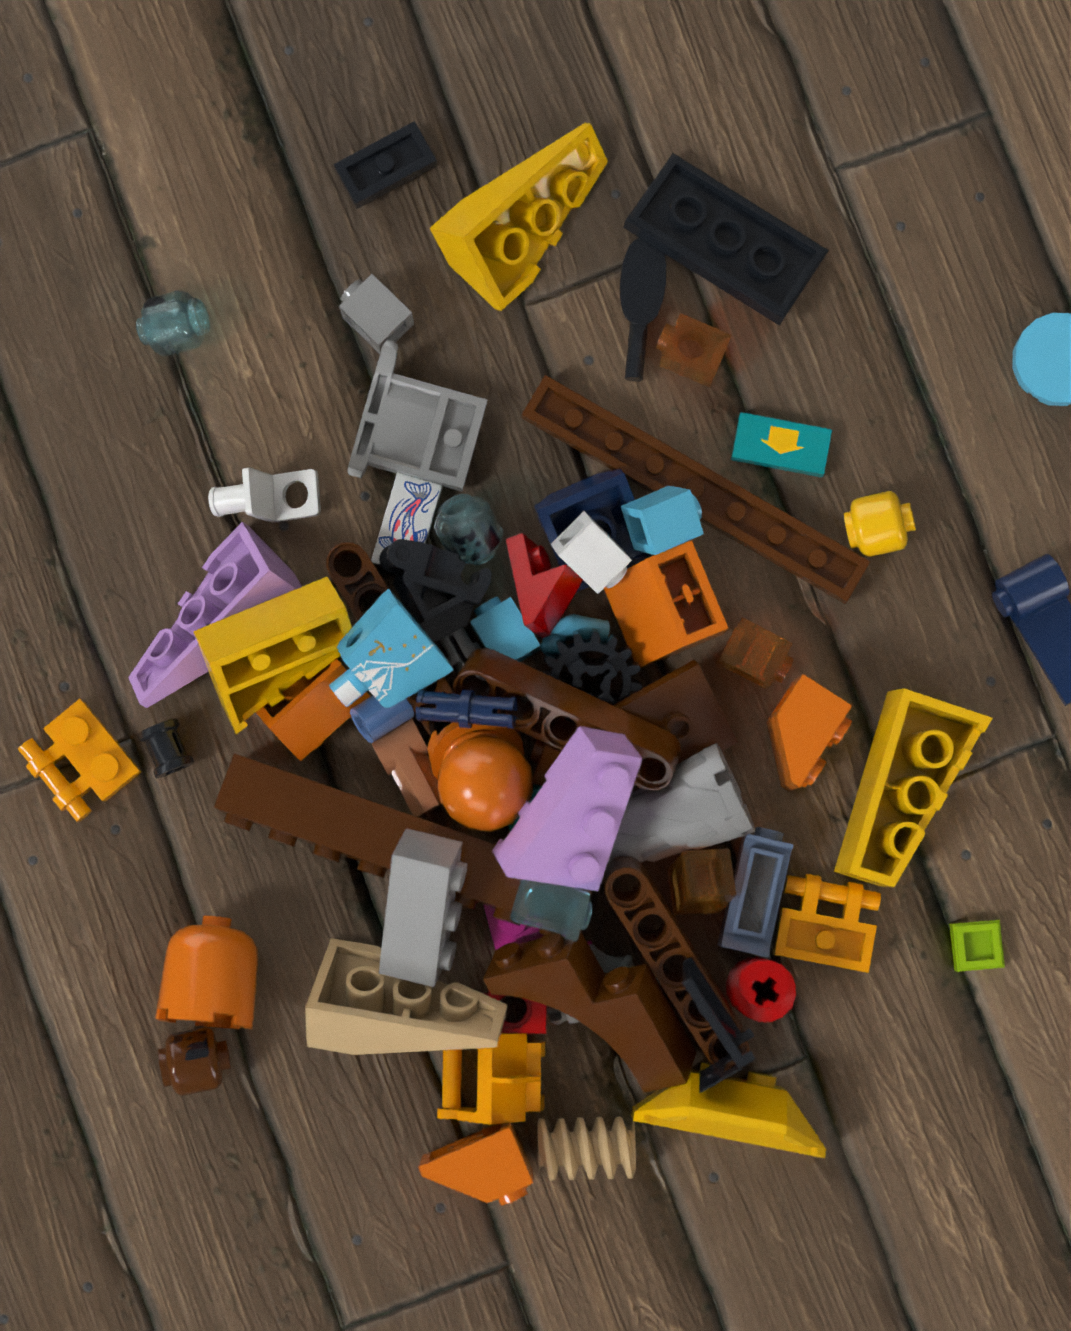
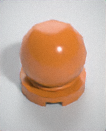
[427,722,533,832]

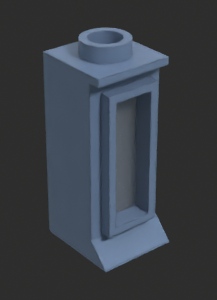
[717,827,794,958]

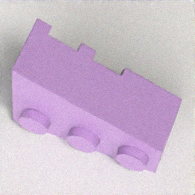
[492,726,642,891]

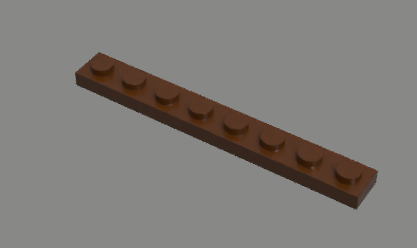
[521,375,871,604]

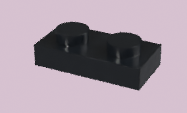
[333,121,437,209]

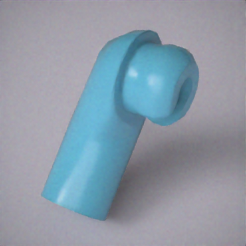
[539,614,610,656]

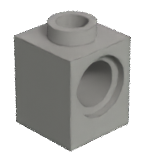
[339,274,414,354]

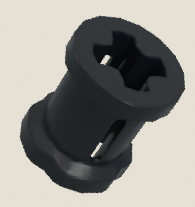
[137,718,194,779]

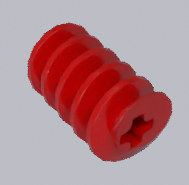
[726,957,796,1022]

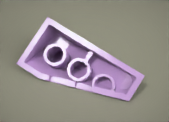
[128,521,302,708]

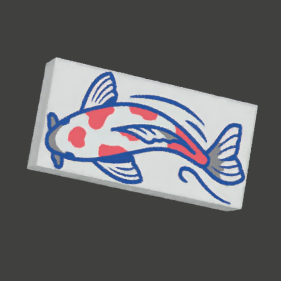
[371,473,442,566]

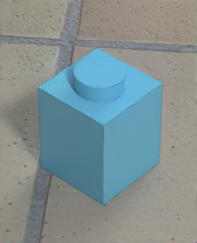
[621,486,704,555]
[470,596,540,662]

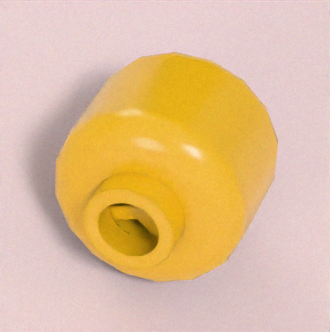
[844,491,916,557]

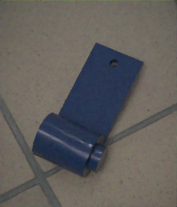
[992,554,1071,706]

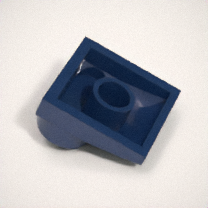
[534,469,654,592]

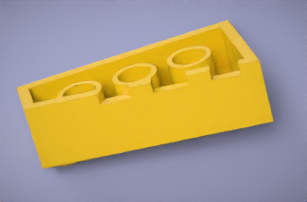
[834,688,993,888]

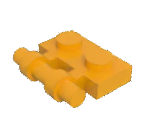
[18,699,142,823]
[772,874,881,973]

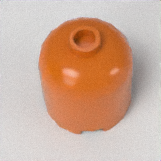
[155,916,258,1029]

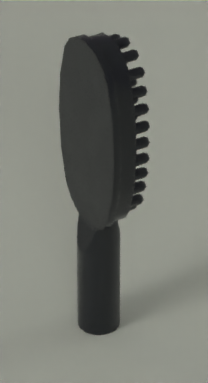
[620,238,666,382]

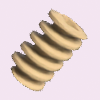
[538,1116,636,1181]

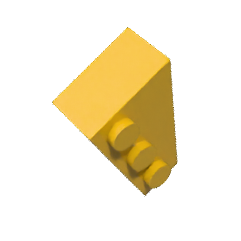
[193,577,352,734]

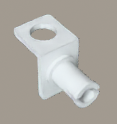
[208,467,321,523]

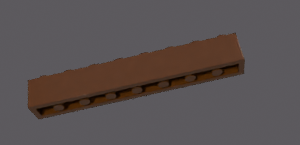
[214,753,594,935]

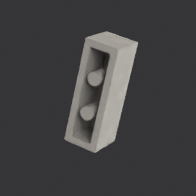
[379,829,467,987]

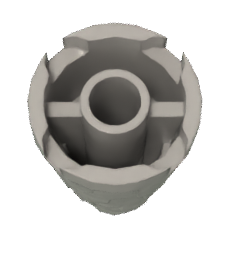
[607,743,756,864]

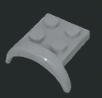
[347,341,488,492]

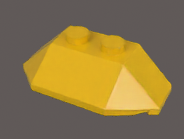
[631,1062,826,1158]

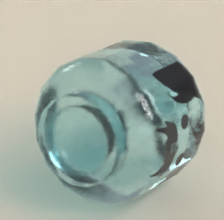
[136,290,210,356]
[434,494,504,565]

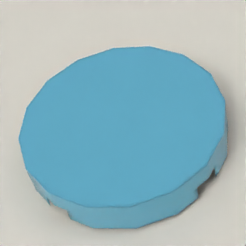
[1012,313,1071,406]

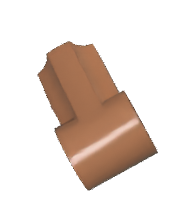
[372,718,442,817]

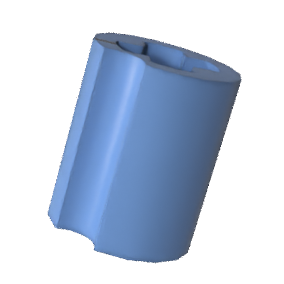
[350,695,414,744]

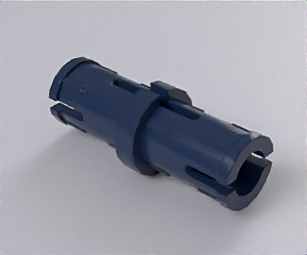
[416,690,518,729]

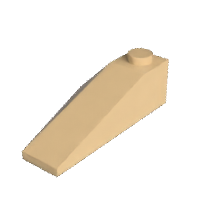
[305,938,507,1055]

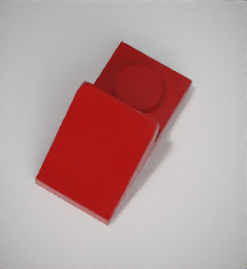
[506,533,583,638]

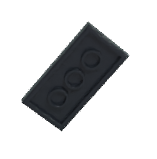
[623,153,829,326]

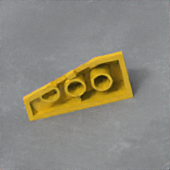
[430,123,608,311]

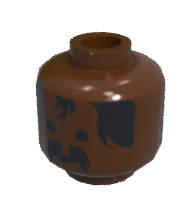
[158,1027,231,1096]

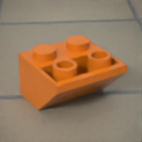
[604,540,728,668]
[767,674,852,791]

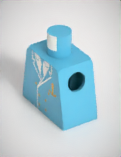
[329,589,454,708]

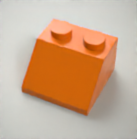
[256,659,371,761]
[418,1123,533,1205]

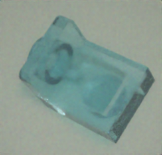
[510,879,592,941]

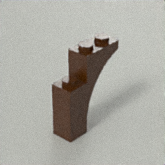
[483,929,696,1092]

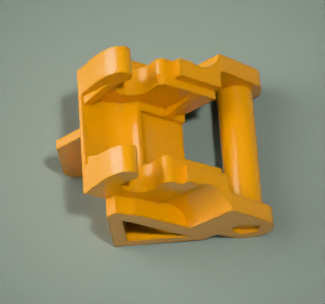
[437,1033,546,1125]

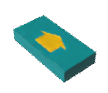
[731,412,832,478]

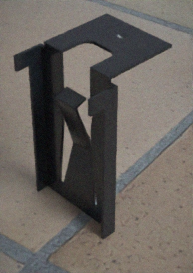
[682,957,756,1093]

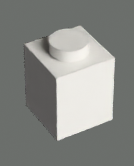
[551,511,632,594]

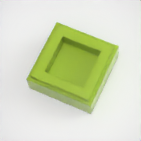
[949,920,1005,972]

